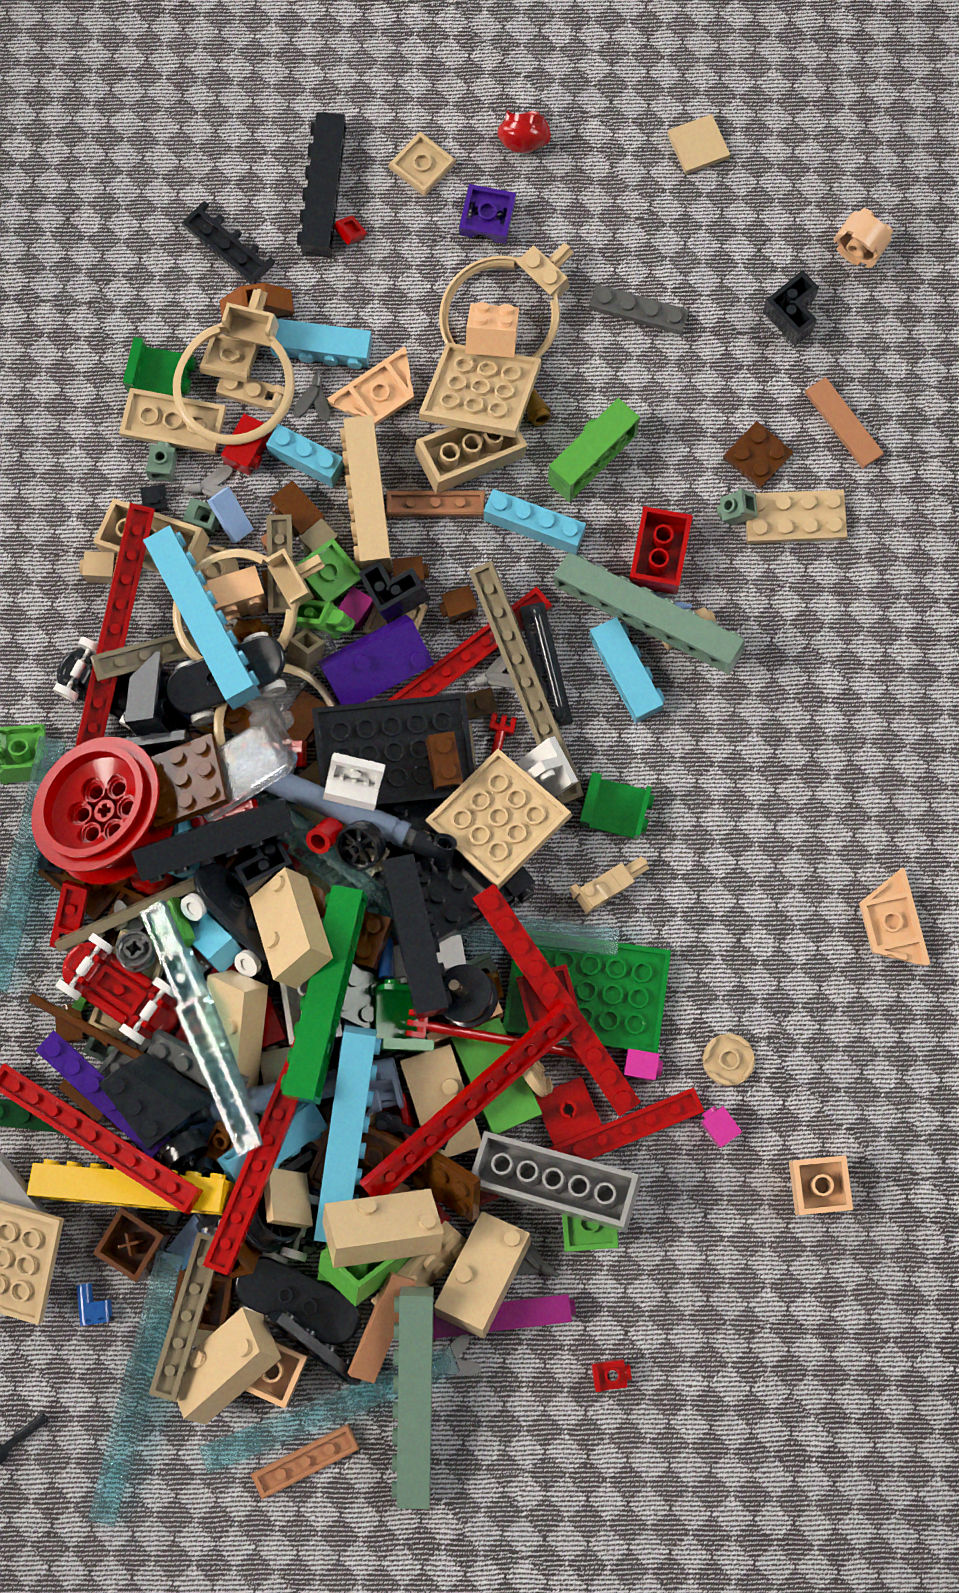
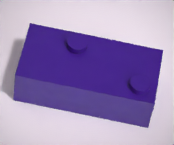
[317,614,434,705]

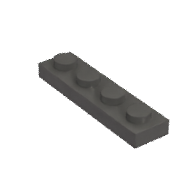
[589,284,689,335]
[147,1029,249,1104]

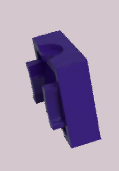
[459,184,516,244]

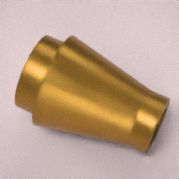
[526,388,551,426]

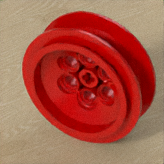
[31,737,174,885]

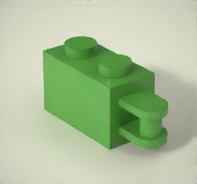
[296,600,355,639]

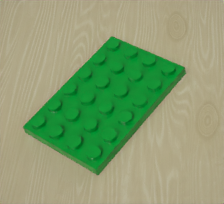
[503,929,671,1054]

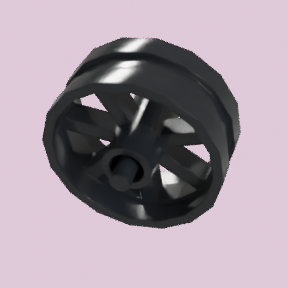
[335,820,386,871]
[158,1128,210,1170]

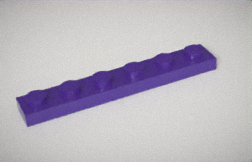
[35,1030,171,1158]

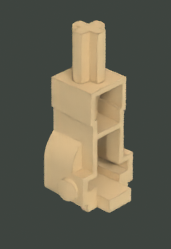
[569,856,650,915]

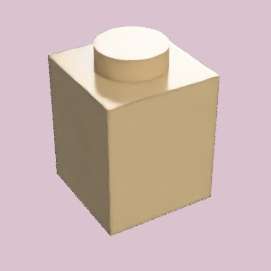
[79,551,117,584]

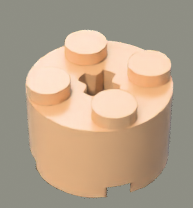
[834,208,893,268]

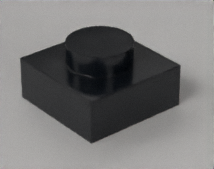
[140,484,169,513]

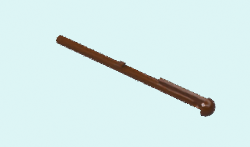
[28,993,216,1097]

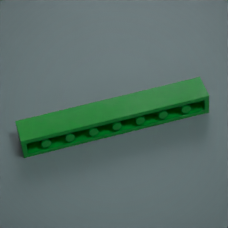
[281,885,368,1105]

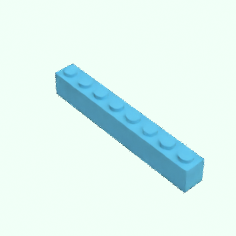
[143,525,261,710]
[314,1025,381,1242]

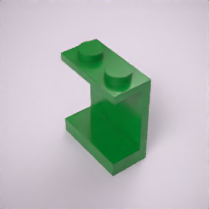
[123,337,197,398]
[579,772,655,840]
[375,979,434,1052]

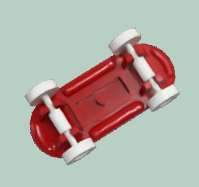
[55,933,179,1045]

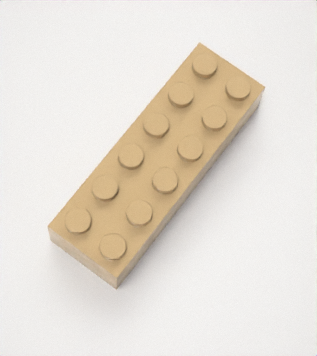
[340,415,393,573]

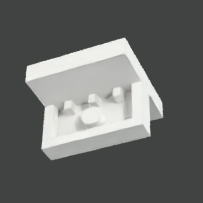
[517,736,578,798]
[323,753,385,811]

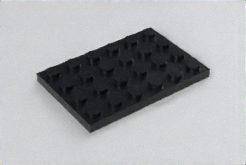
[312,693,474,806]
[346,799,514,943]

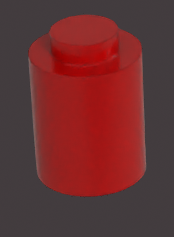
[306,817,343,854]

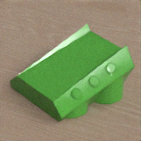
[0,724,47,785]

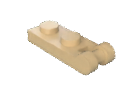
[216,378,285,413]

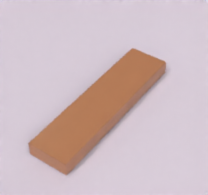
[805,377,884,469]
[386,491,485,517]
[347,1271,416,1383]
[250,1423,360,1500]

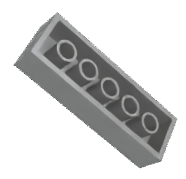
[471,1131,641,1233]

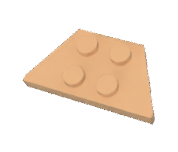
[327,347,414,426]
[859,868,930,966]

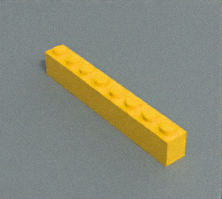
[27,1159,235,1215]

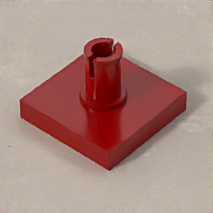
[535,1076,602,1146]

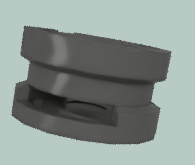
[115,931,156,973]

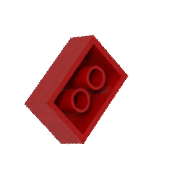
[629,506,693,595]

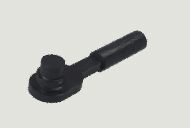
[375,1111,448,1151]
[0,1413,48,1464]

